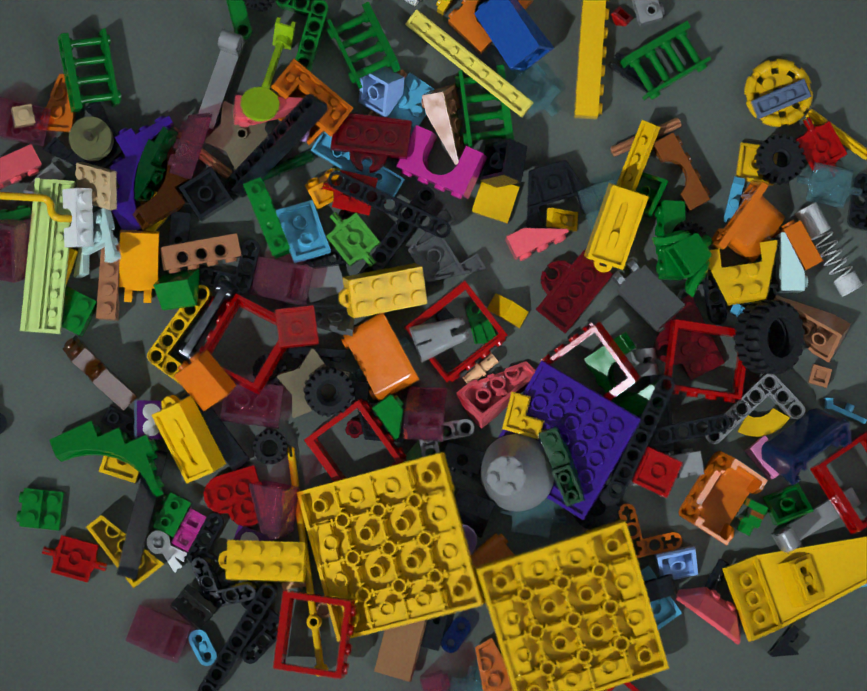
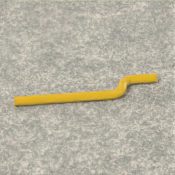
[0,192,72,223]

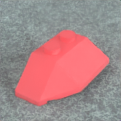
[676,587,741,645]

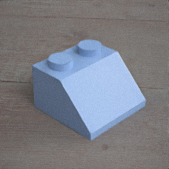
[359,67,405,117]

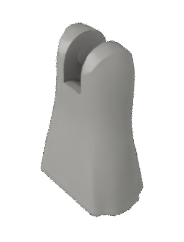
[409,318,469,362]

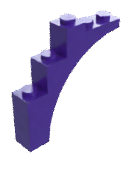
[110,115,175,231]

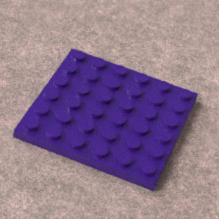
[498,361,641,520]

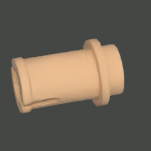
[282,582,306,590]

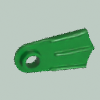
[466,301,497,344]

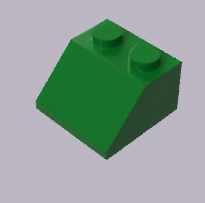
[62,286,97,337]
[373,394,404,440]

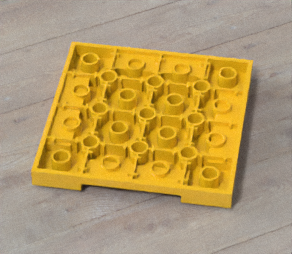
[296,452,486,642]
[475,519,669,691]

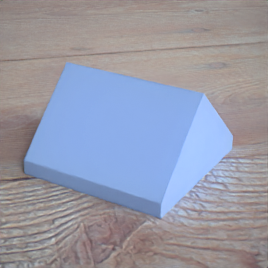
[654,545,698,580]

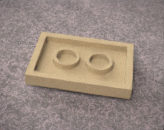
[75,162,117,210]

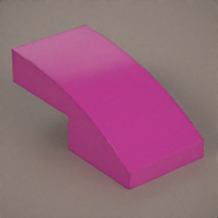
[171,508,207,553]

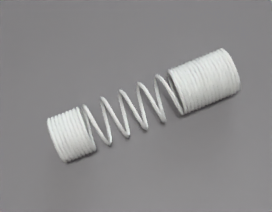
[795,202,863,297]

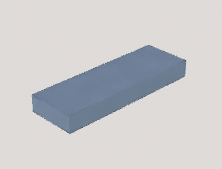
[751,79,811,119]

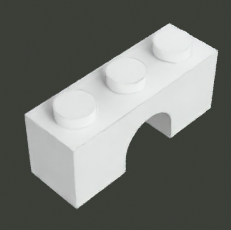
[62,188,94,247]

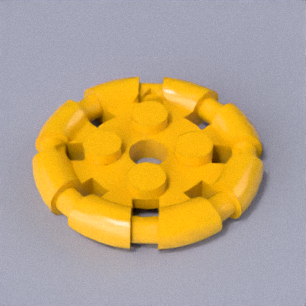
[744,59,813,127]

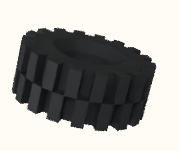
[754,134,806,185]
[303,366,354,417]
[573,484,620,530]

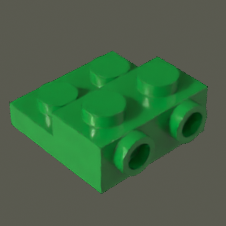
[16,488,65,531]

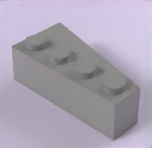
[621,448,704,486]

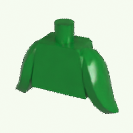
[652,230,712,297]

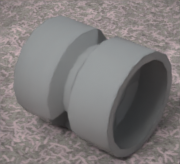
[631,348,659,377]

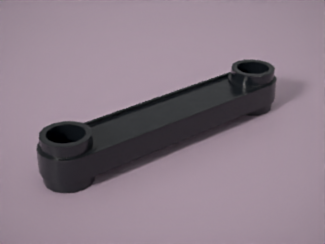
[177,279,236,362]

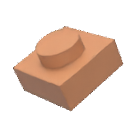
[807,364,832,388]

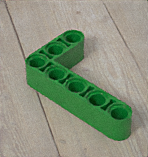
[275,0,329,72]

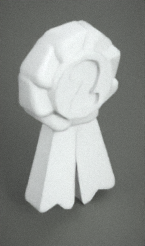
[147,530,187,572]

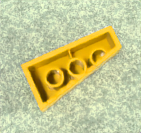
[86,515,164,588]

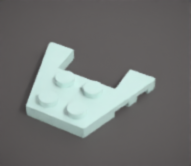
[74,208,121,279]

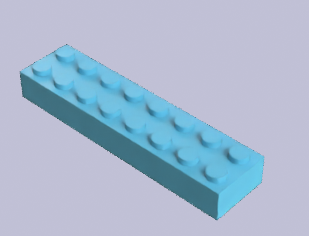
[311,131,405,201]

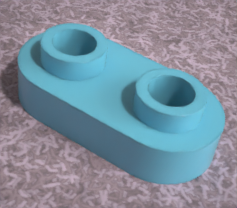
[189,629,217,666]

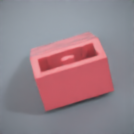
[505,228,569,261]

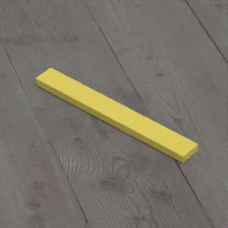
[405,9,534,118]

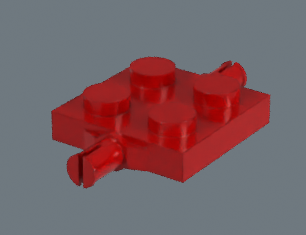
[795,117,847,177]
[322,169,386,216]
[42,535,108,583]

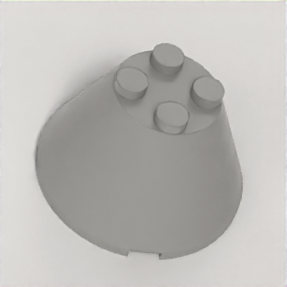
[479,434,555,511]

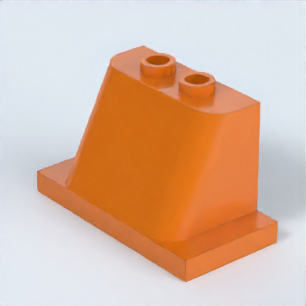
[271,59,353,145]
[710,181,785,263]

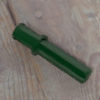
[262,151,314,181]

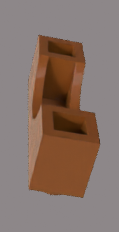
[653,133,711,212]

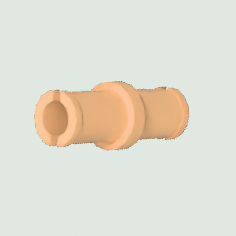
[462,353,499,384]

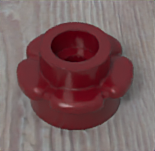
[345,420,363,438]

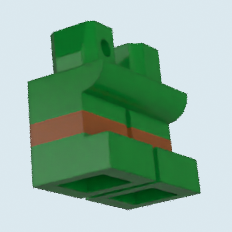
[736,498,768,536]

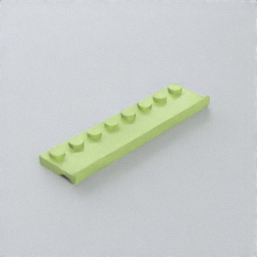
[20,178,76,334]

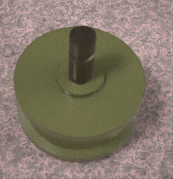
[69,117,114,161]

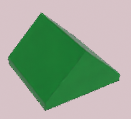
[636,172,668,218]
[154,269,200,311]
[763,483,813,526]

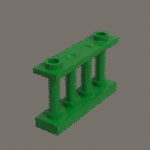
[327,1,401,89]
[620,21,711,101]
[57,28,121,113]
[455,65,514,148]
[243,177,291,259]

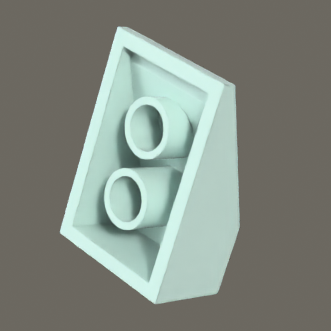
[775,232,808,293]

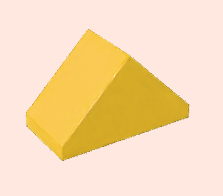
[487,293,529,328]

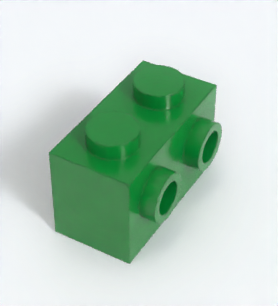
[152,492,193,537]

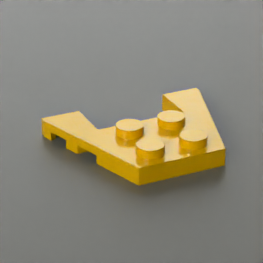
[709,240,778,305]

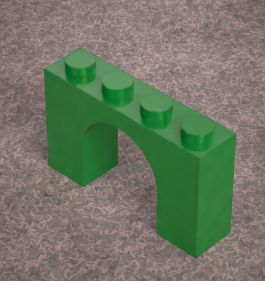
[584,332,663,416]

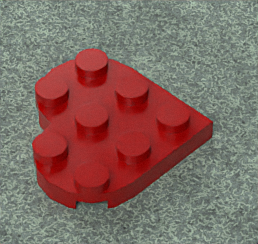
[204,465,266,527]

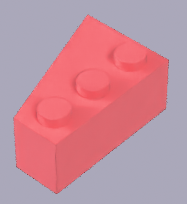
[0,144,42,190]

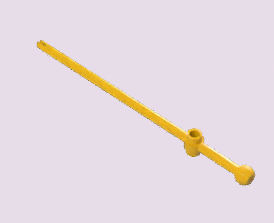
[287,447,329,676]

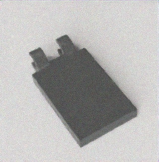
[612,258,685,332]

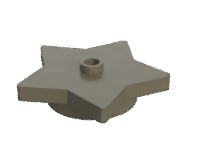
[205,101,268,170]
[277,348,350,418]

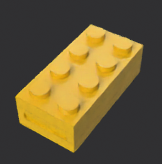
[584,183,649,272]
[338,263,427,318]
[152,395,226,484]
[218,540,307,583]

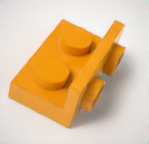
[305,168,340,209]

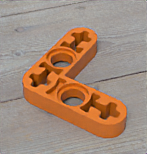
[619,503,682,558]

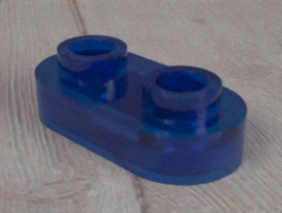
[441,617,471,653]

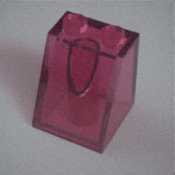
[249,480,300,539]

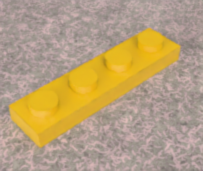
[616,120,661,191]

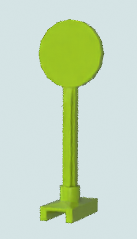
[241,17,296,122]

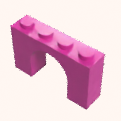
[397,125,488,199]

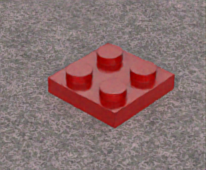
[275,305,319,349]
[632,446,683,498]

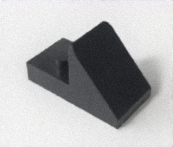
[767,623,800,657]

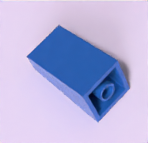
[474,0,554,71]

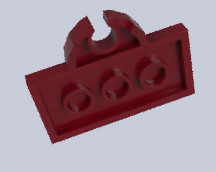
[330,113,412,173]
[535,250,613,334]
[654,295,725,380]

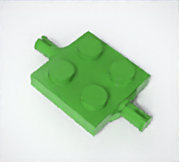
[326,212,380,267]

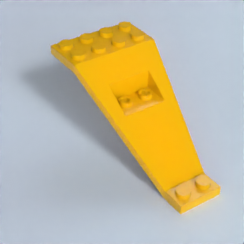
[722,537,867,642]

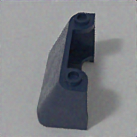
[761,408,852,486]

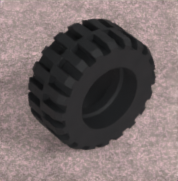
[733,300,805,374]

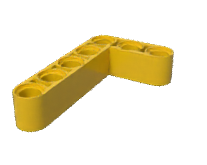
[147,285,212,385]

